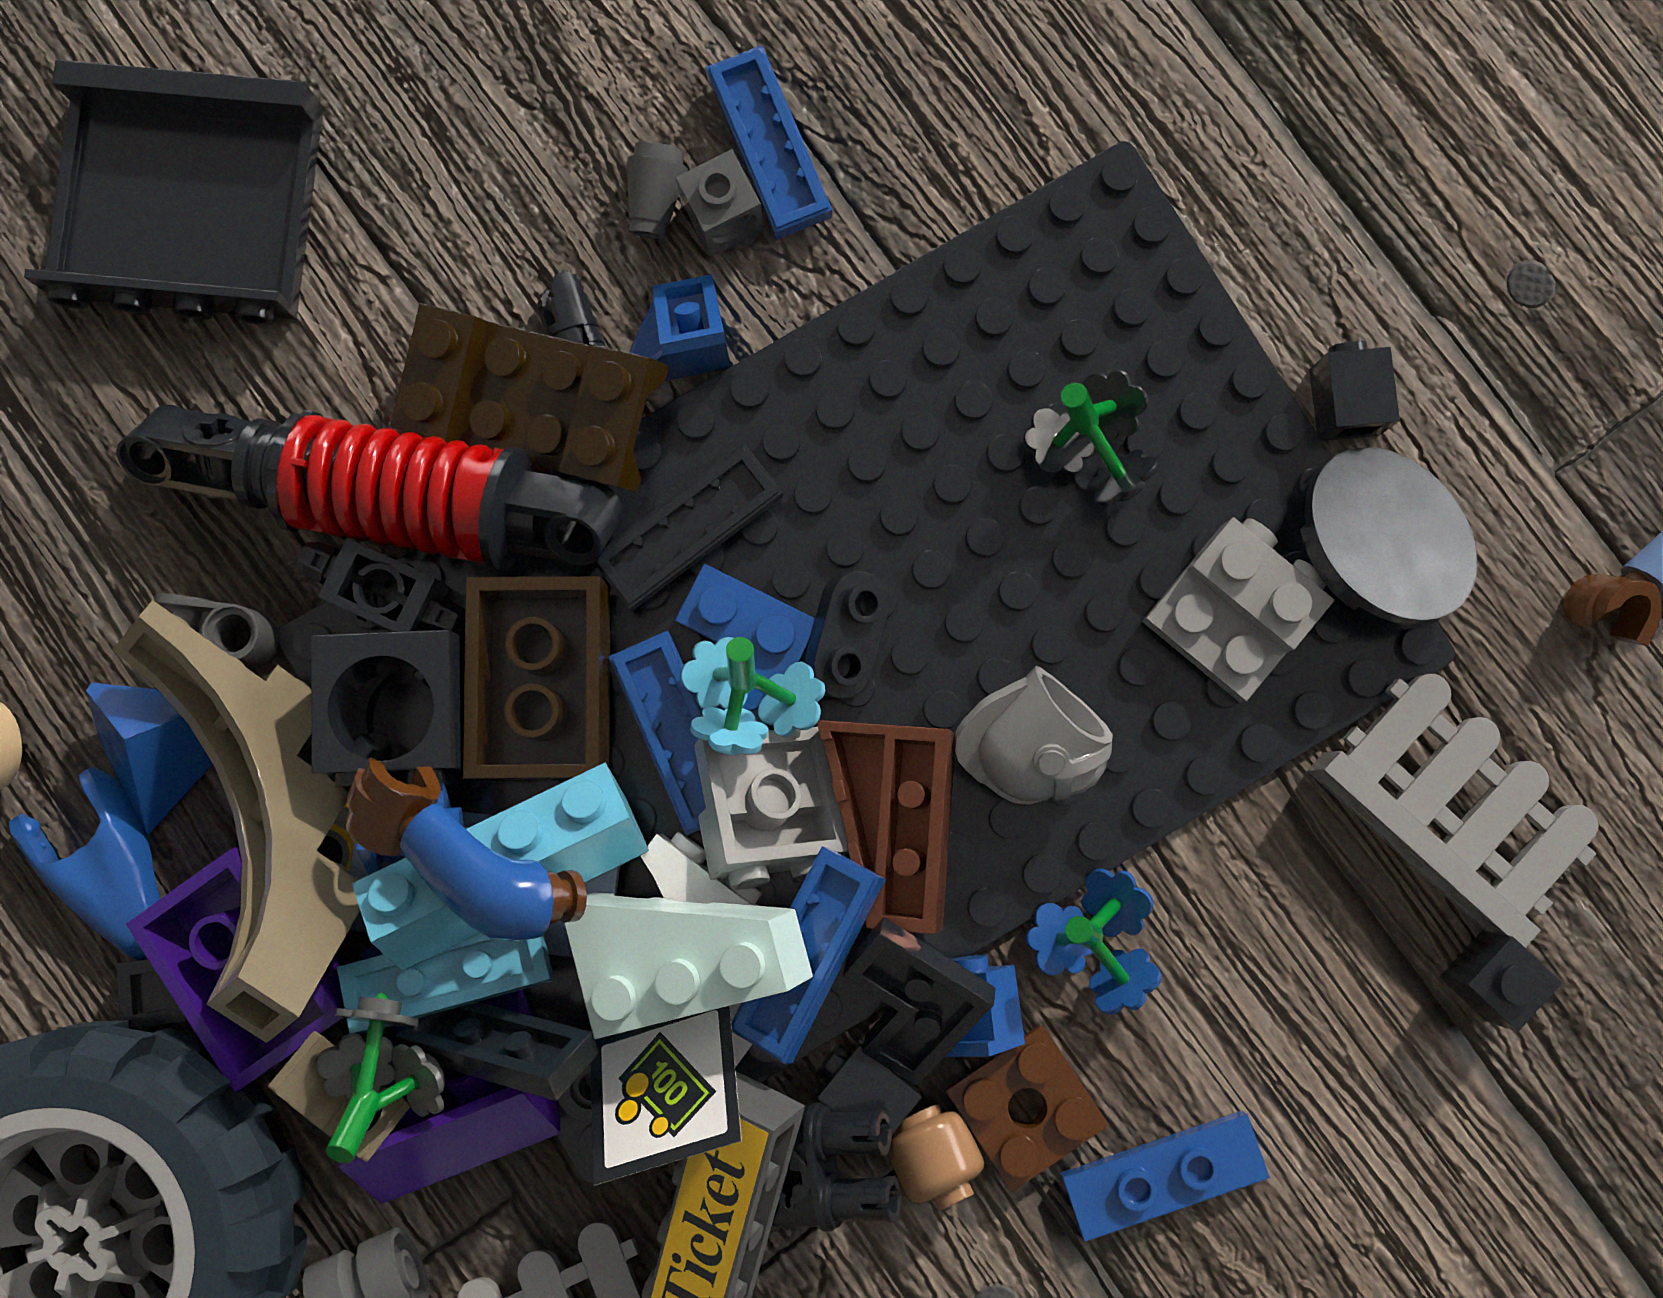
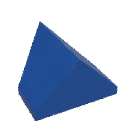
[629,274,731,381]
[86,683,213,836]

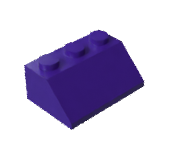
[338,990,561,1204]

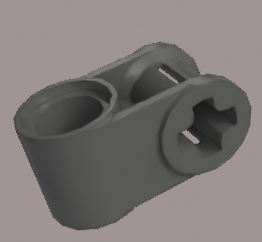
[154,593,281,668]

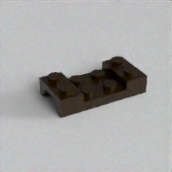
[390,303,669,492]

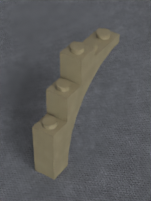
[112,600,360,1043]

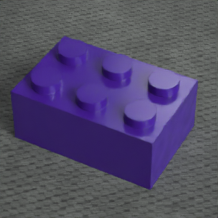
[126,847,348,1093]

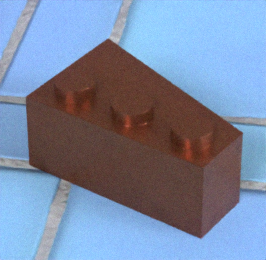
[817,720,956,934]

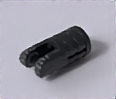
[537,269,605,347]

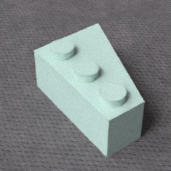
[565,892,813,1039]

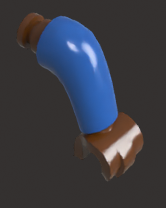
[345,757,587,941]

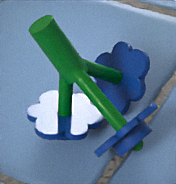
[1025,869,1162,1015]

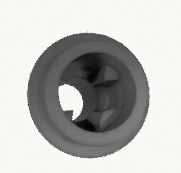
[627,141,688,239]

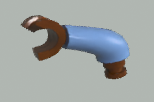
[1563,531,1663,646]

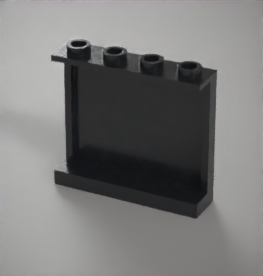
[24,60,324,325]

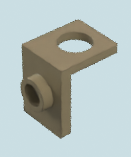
[268,1031,410,1162]

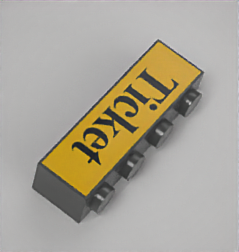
[642,1071,805,1298]

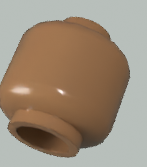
[887,1104,984,1211]

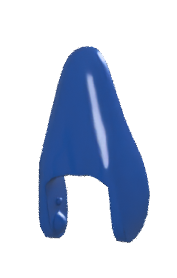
[9,767,161,960]

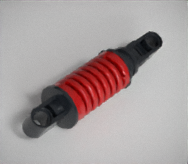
[117,405,623,571]

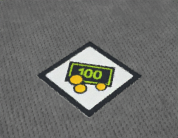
[590,1006,742,1185]

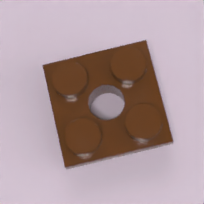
[945,1024,1109,1192]

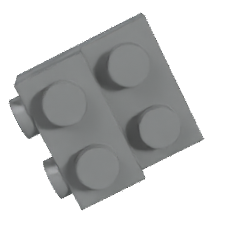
[1142,517,1334,703]
[694,727,849,890]

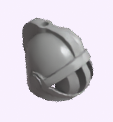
[954,666,1113,804]

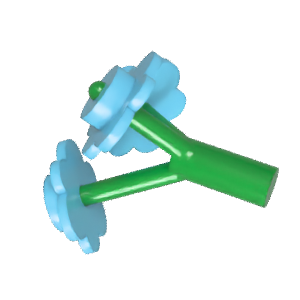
[680,637,825,755]

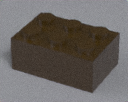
[463,576,610,781]

